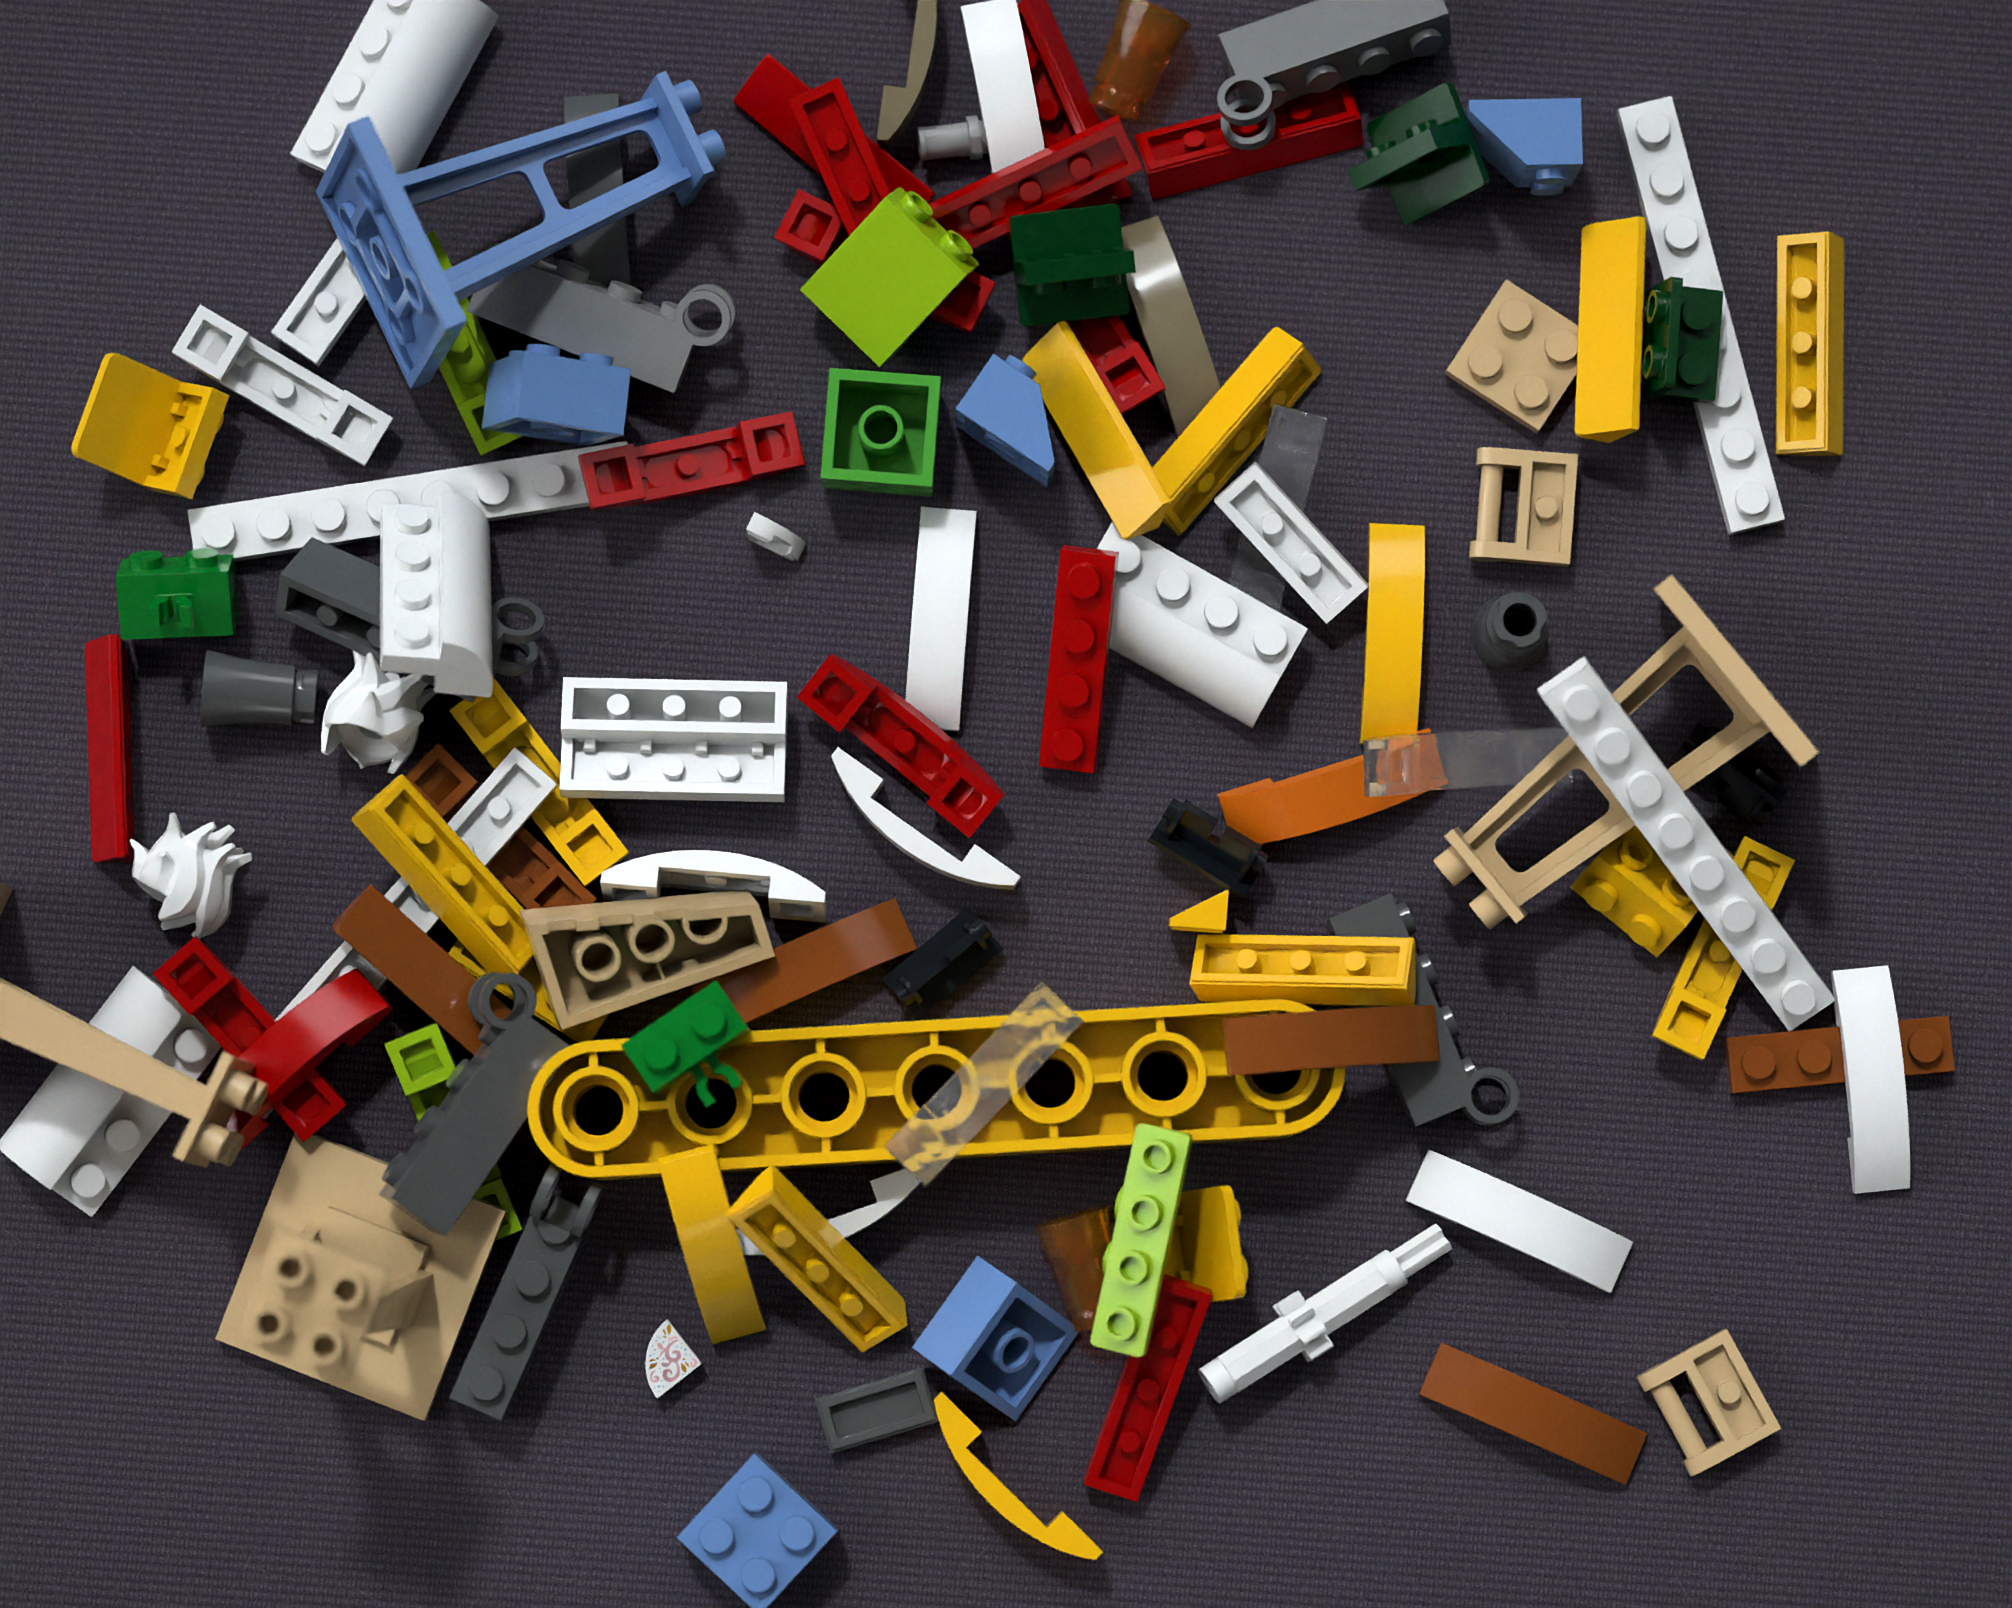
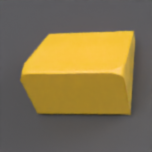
[1168,890,1229,934]

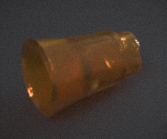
[1088,0,1191,123]
[1033,1205,1112,1332]

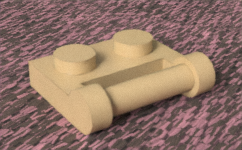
[1469,447,1578,567]
[1636,1329,1781,1477]

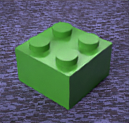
[820,368,941,497]

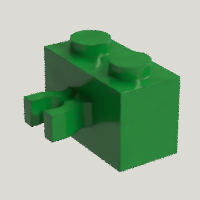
[115,548,239,640]
[621,981,751,1108]

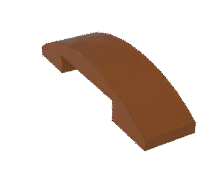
[405,743,598,909]
[691,898,917,1025]
[1222,1005,1440,1076]
[1419,1343,1648,1485]

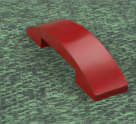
[774,189,997,334]
[1005,232,1166,416]
[578,411,805,510]
[796,653,1005,838]
[153,936,347,1142]
[226,968,393,1151]

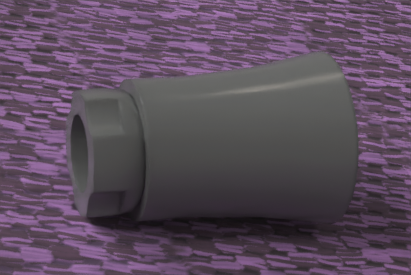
[1471,592,1549,672]
[200,649,318,727]

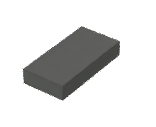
[815,1367,939,1453]

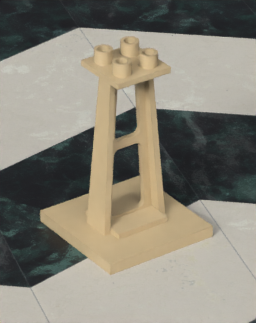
[1433,574,1819,930]
[0,882,269,1168]
[215,1133,507,1421]

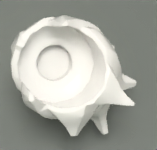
[321,650,436,774]
[130,813,252,938]

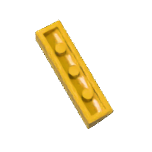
[1574,216,1646,443]
[1776,231,1844,456]
[1022,320,1171,540]
[1152,327,1322,536]
[351,774,534,975]
[1189,934,1416,1006]
[727,1165,908,1353]

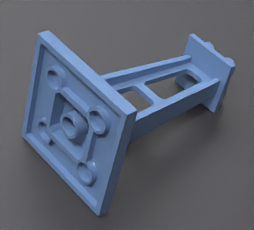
[316,71,726,390]

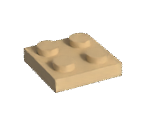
[1445,279,1578,434]

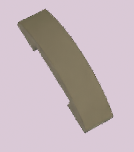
[876,0,937,152]
[1121,215,1220,438]

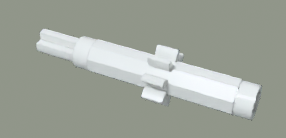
[1198,1224,1452,1404]

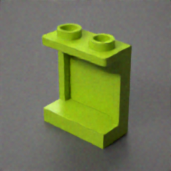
[800,187,979,367]

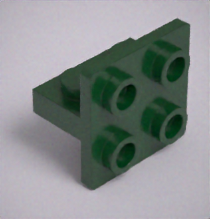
[1348,82,1490,225]
[1008,204,1136,327]
[1640,277,1723,404]

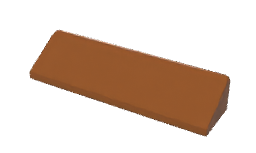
[332,884,511,1055]

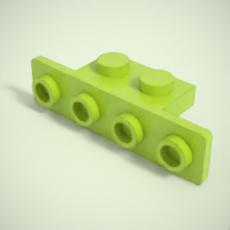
[1090,1123,1193,1357]

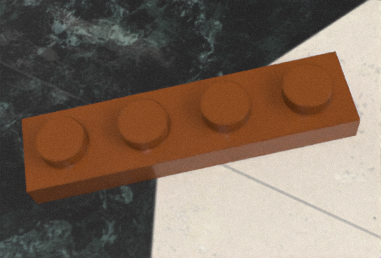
[1724,1015,1955,1094]

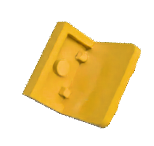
[71,353,230,499]
[1570,825,1733,958]
[1164,1185,1248,1302]

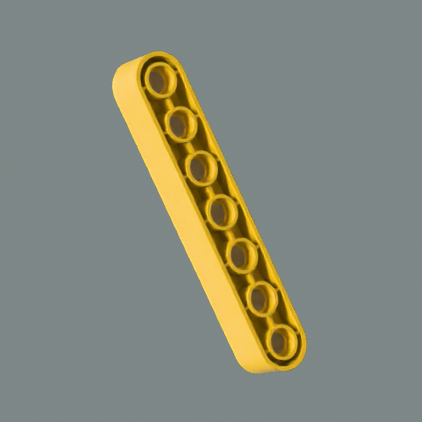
[527,999,1346,1180]

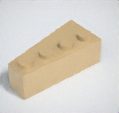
[519,889,775,1030]

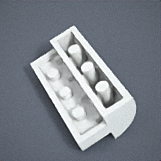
[290,0,499,175]
[380,491,493,697]
[1097,521,1308,728]
[559,677,788,802]
[0,966,221,1217]

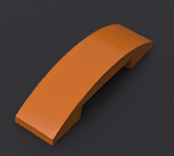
[1217,728,1445,844]

